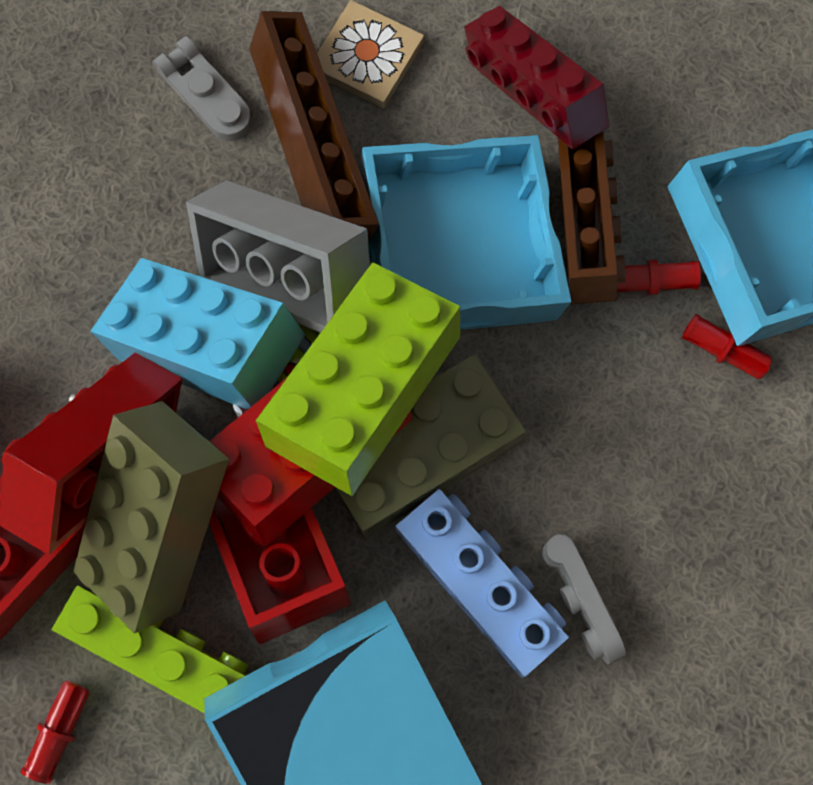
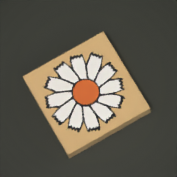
[317,0,424,109]

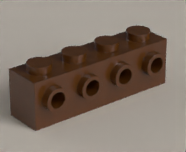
[557,131,626,305]

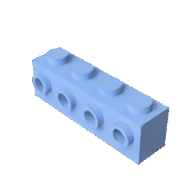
[395,489,569,678]

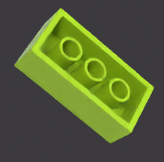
[256,262,460,496]

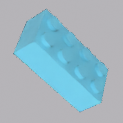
[90,258,305,410]

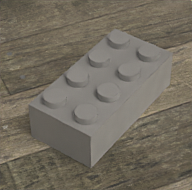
[186,180,370,333]

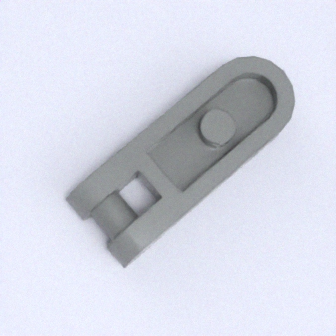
[152,36,252,141]
[541,534,626,665]

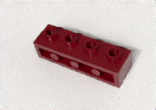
[464,5,610,150]

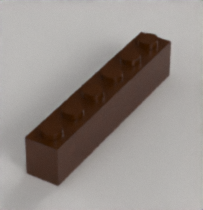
[249,11,379,243]

